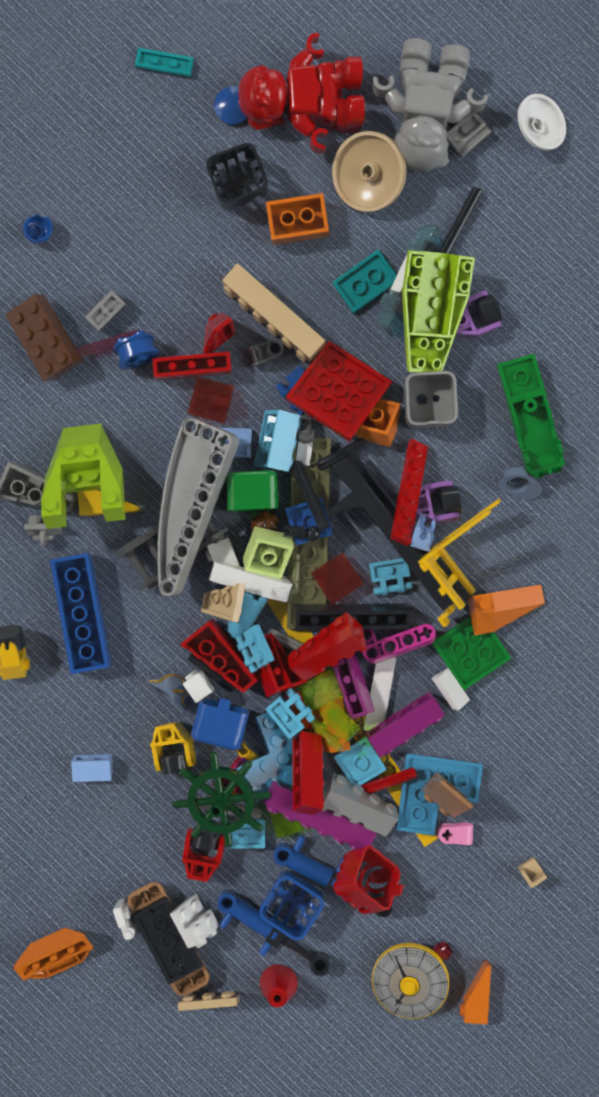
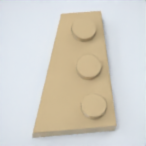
[201,583,246,622]

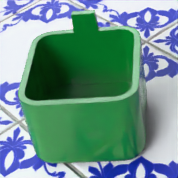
[226,470,279,521]

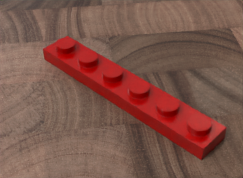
[390,439,428,546]

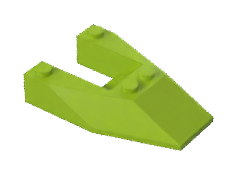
[41,423,126,529]

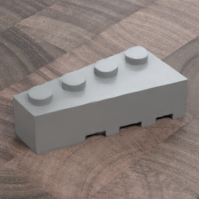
[0,461,79,512]

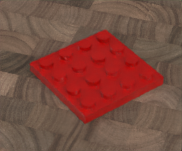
[285,341,392,442]

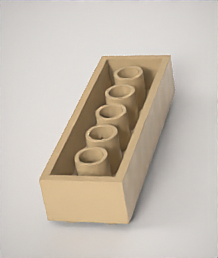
[222,263,325,363]

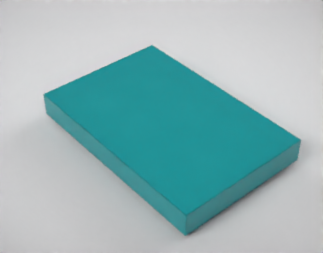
[332,249,397,314]

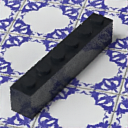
[292,603,411,630]

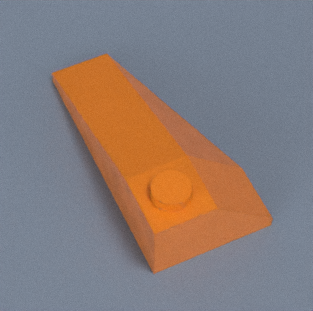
[467,585,545,635]

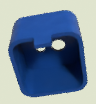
[191,698,250,750]

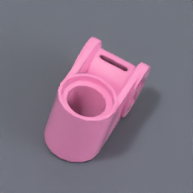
[435,822,473,845]

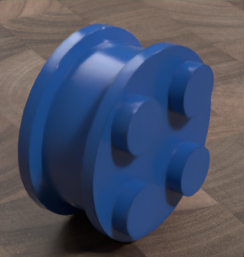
[113,330,160,370]

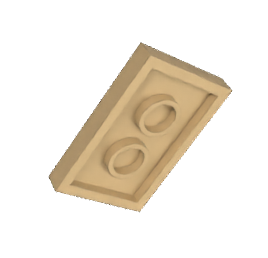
[178,991,240,1011]

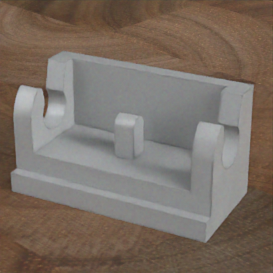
[85,290,125,331]

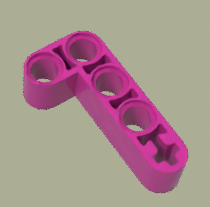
[362,624,436,664]

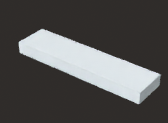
[363,657,396,731]

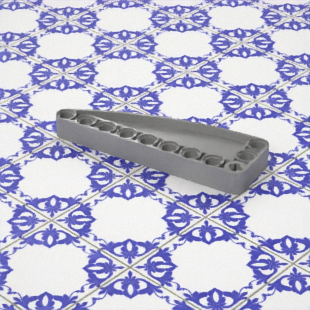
[158,418,239,596]

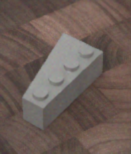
[323,773,398,836]

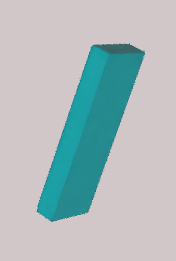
[135,47,195,78]

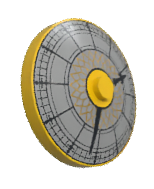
[372,943,449,1019]

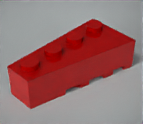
[288,612,367,681]
[180,618,259,693]

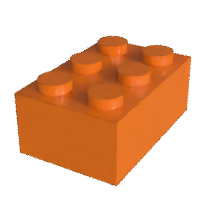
[266,193,329,245]

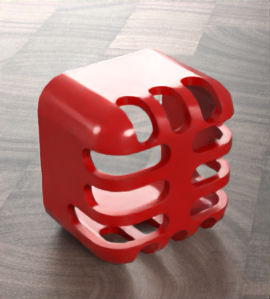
[333,845,404,915]

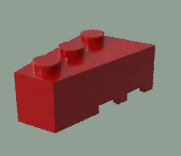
[248,633,308,698]

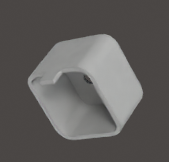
[403,371,458,428]

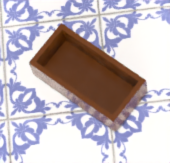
[5,294,83,381]

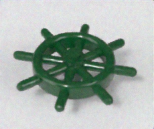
[172,751,271,848]

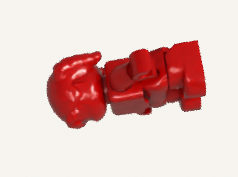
[238,33,365,154]

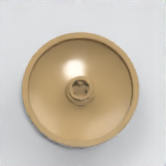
[332,131,406,212]

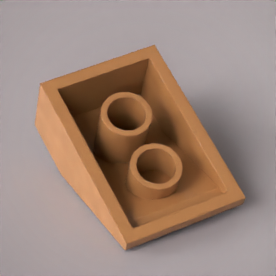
[422,772,473,818]

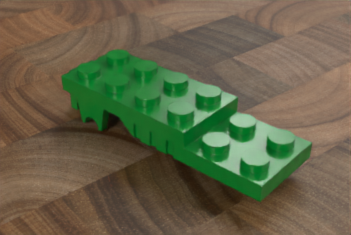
[496,353,565,479]

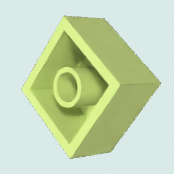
[243,526,294,579]

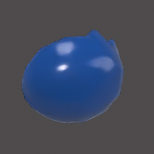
[23,214,53,244]

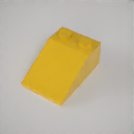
[78,490,143,516]

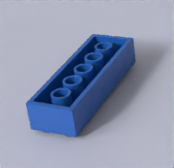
[50,553,112,674]

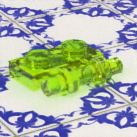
[311,700,361,752]

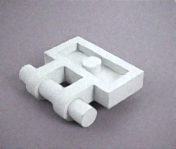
[113,898,137,940]

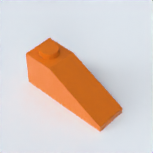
[459,960,491,1024]

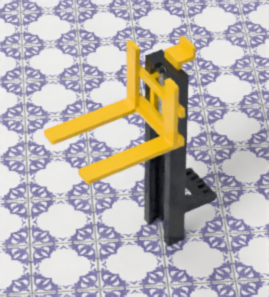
[328,452,501,627]

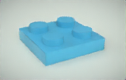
[334,736,387,786]

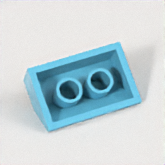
[254,410,300,472]

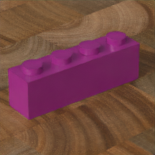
[333,652,375,720]
[365,692,445,757]

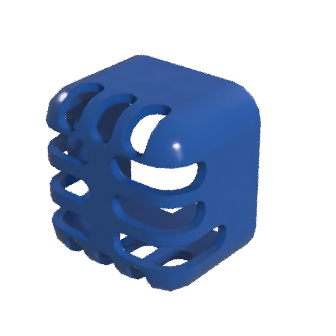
[259,870,324,940]

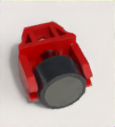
[182,826,225,882]

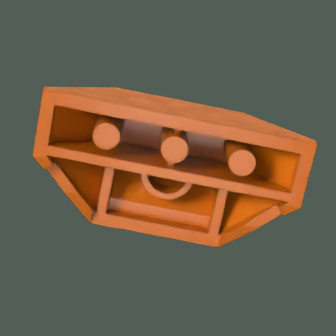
[14,928,93,980]

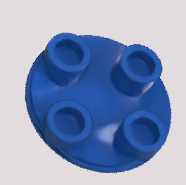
[214,86,247,126]

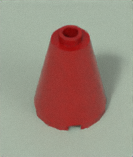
[260,964,298,1007]

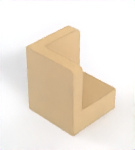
[518,857,547,888]

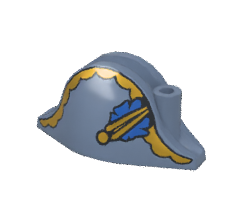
[145,673,190,712]

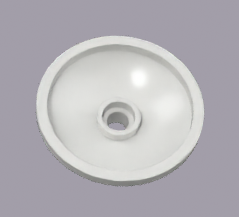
[518,94,566,151]

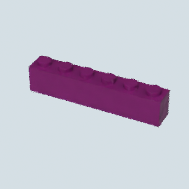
[263,780,377,850]

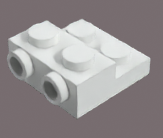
[170,894,219,948]

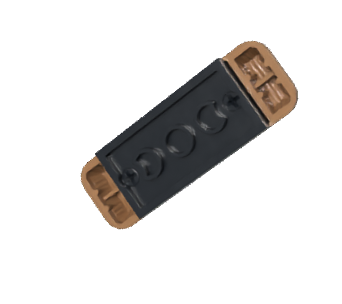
[127,882,210,996]

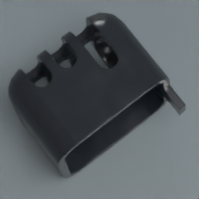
[206,143,269,210]

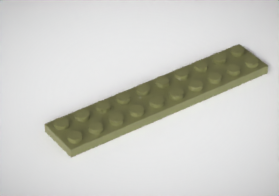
[287,437,331,629]

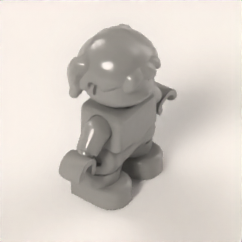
[372,38,488,171]

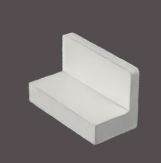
[432,668,470,711]

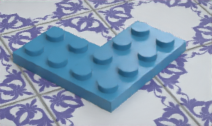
[234,712,298,803]
[396,753,483,836]

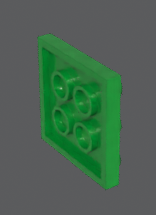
[432,616,512,690]

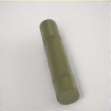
[291,554,301,594]

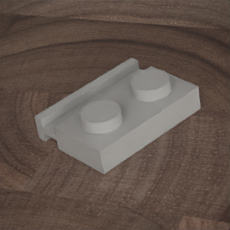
[447,112,492,158]

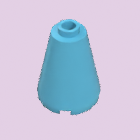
[228,591,268,638]

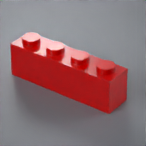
[152,351,232,381]
[292,731,325,815]

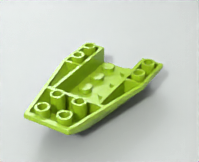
[402,250,475,372]

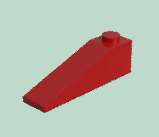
[203,312,236,354]

